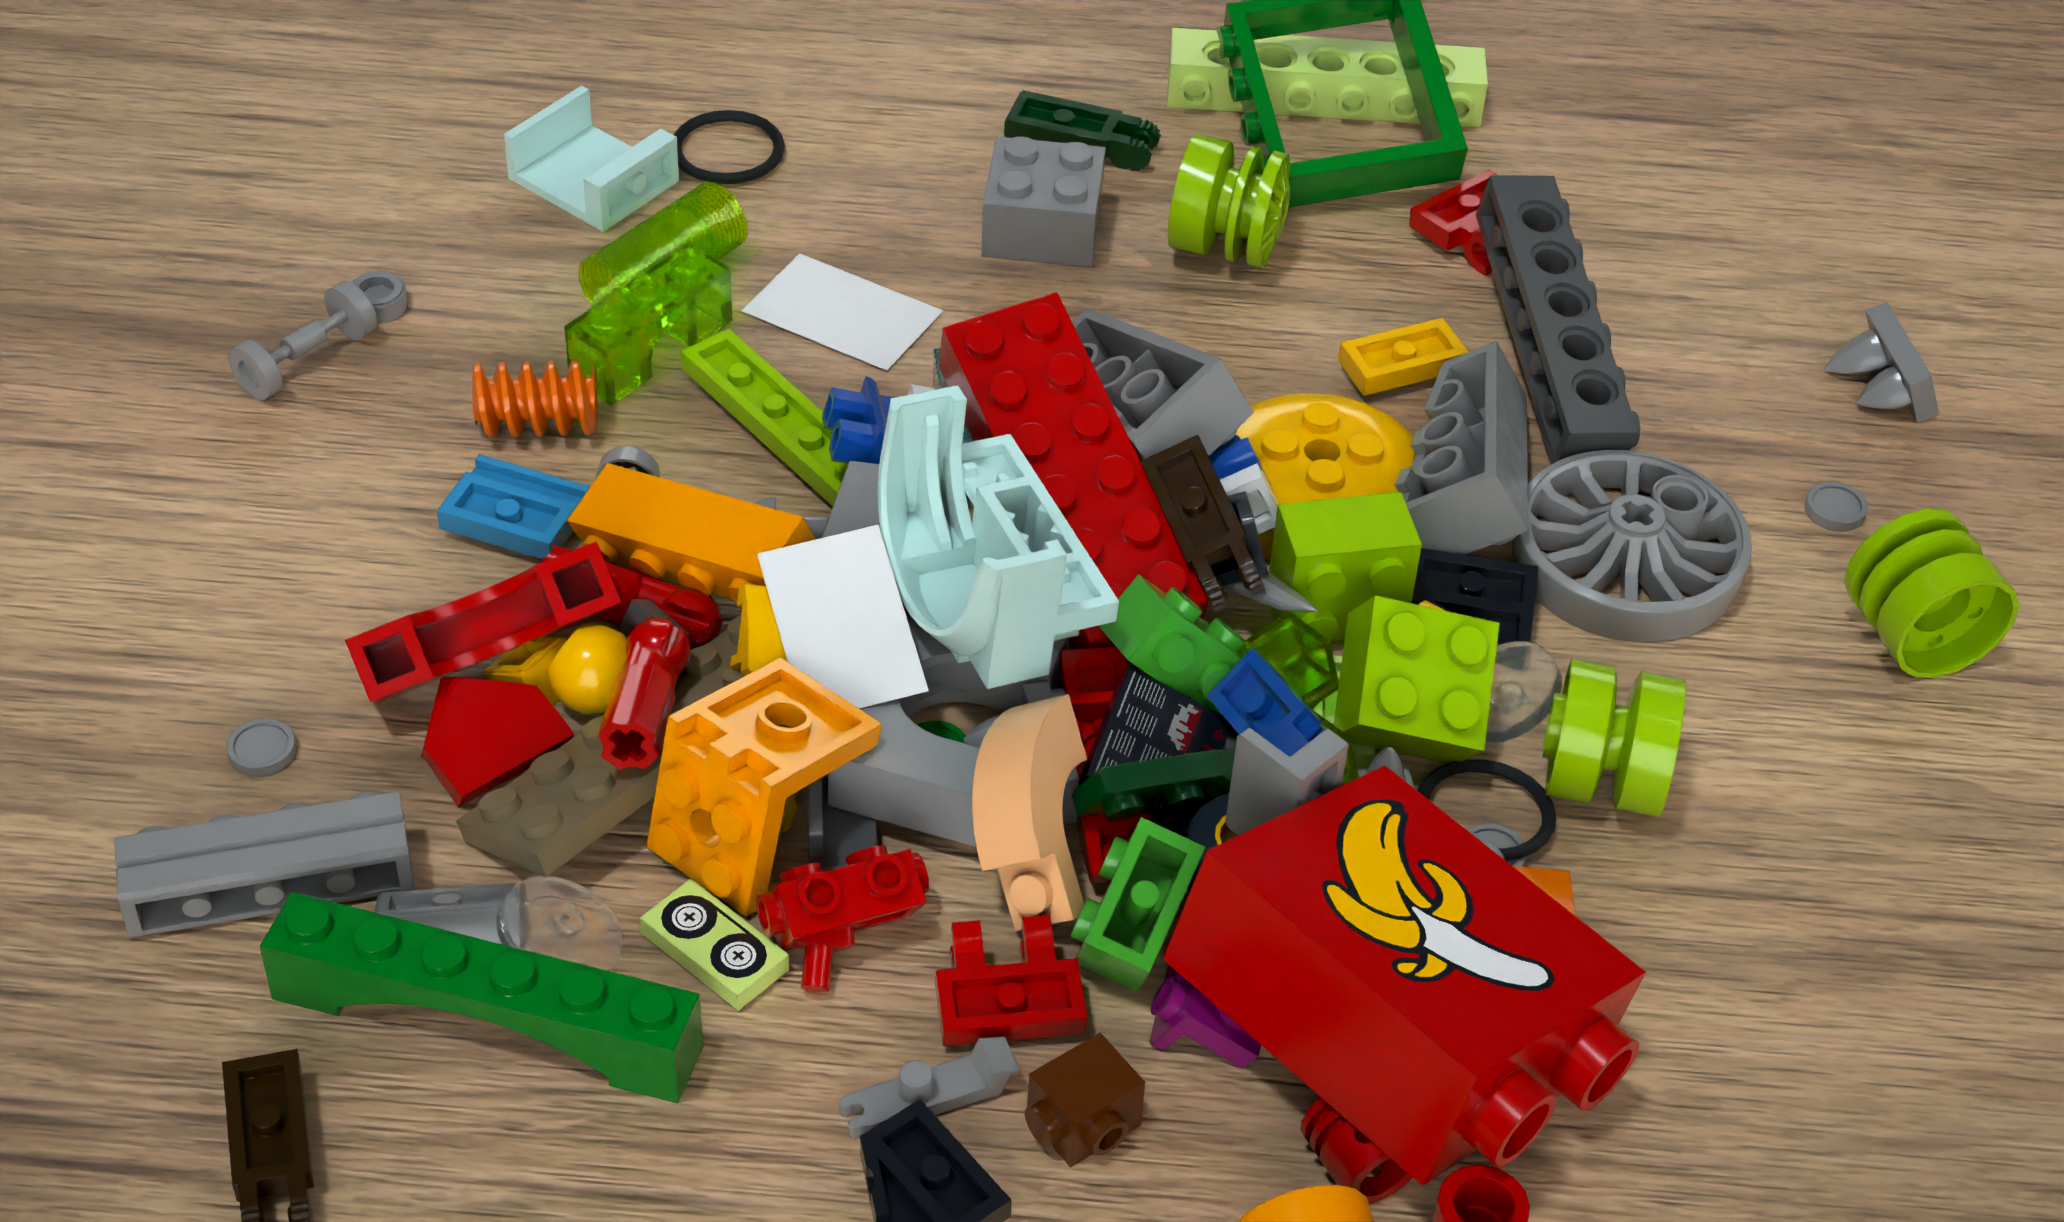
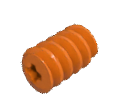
[472,360,598,438]

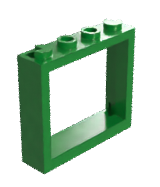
[1217,0,1468,207]

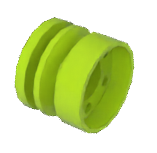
[1167,134,1291,269]
[1844,508,2019,678]

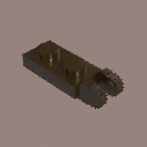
[1140,435,1266,613]
[222,1049,314,1222]

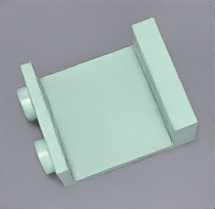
[504,85,679,232]

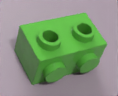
[1099,574,1246,714]
[1070,817,1205,992]

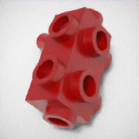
[756,845,929,992]

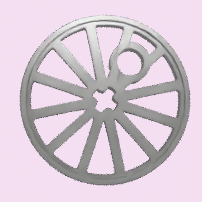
[1513,450,1752,642]

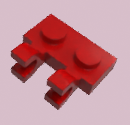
[1409,169,1498,276]
[935,915,1088,1046]

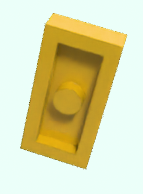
[1338,318,1469,396]

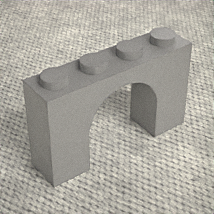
[825,615,1069,847]

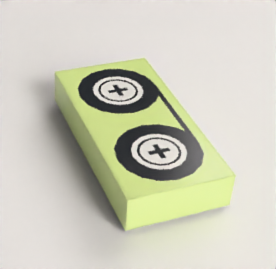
[639,878,789,1011]

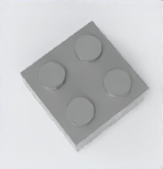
[981,136,1106,268]

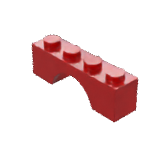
[345,541,622,705]

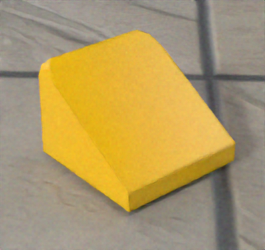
[482,637,566,705]

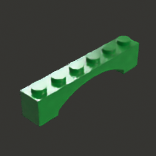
[260,891,703,1104]

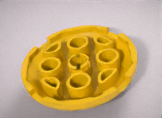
[1235,393,1416,560]

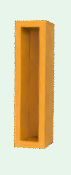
[567,463,816,604]

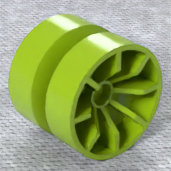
[1542,658,1686,817]

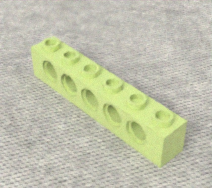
[1167,28,1488,128]

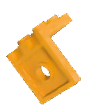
[646,658,882,917]

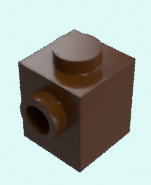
[1025,1032,1145,1167]

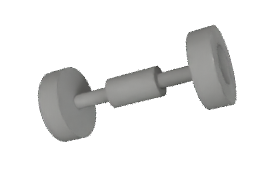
[228,281,377,401]

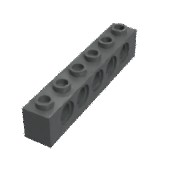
[1476,175,1640,464]

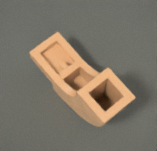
[972,694,1087,931]

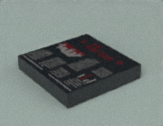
[1079,666,1239,838]

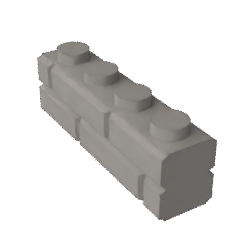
[114,791,415,938]

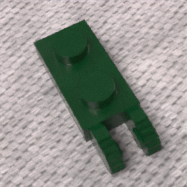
[1004,90,1161,171]
[1072,748,1235,821]

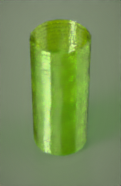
[578,181,748,324]

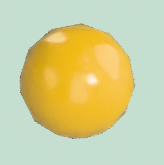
[547,624,627,714]

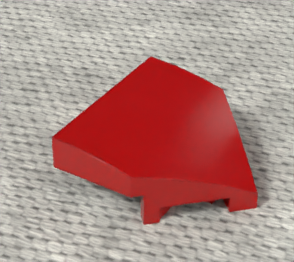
[421,677,575,807]

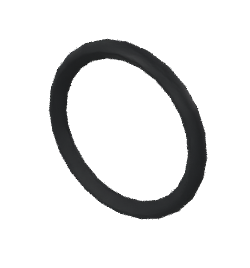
[674,110,785,184]
[1417,759,1556,861]

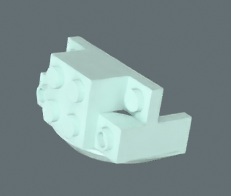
[878,385,1119,689]

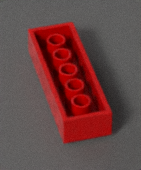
[939,292,1209,650]

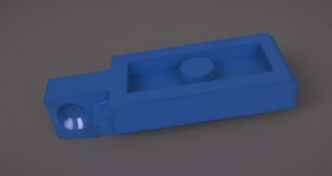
[1207,648,1325,757]

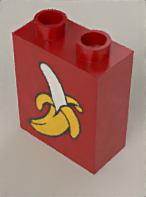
[1163,765,1646,1186]

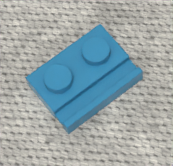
[437,454,590,559]

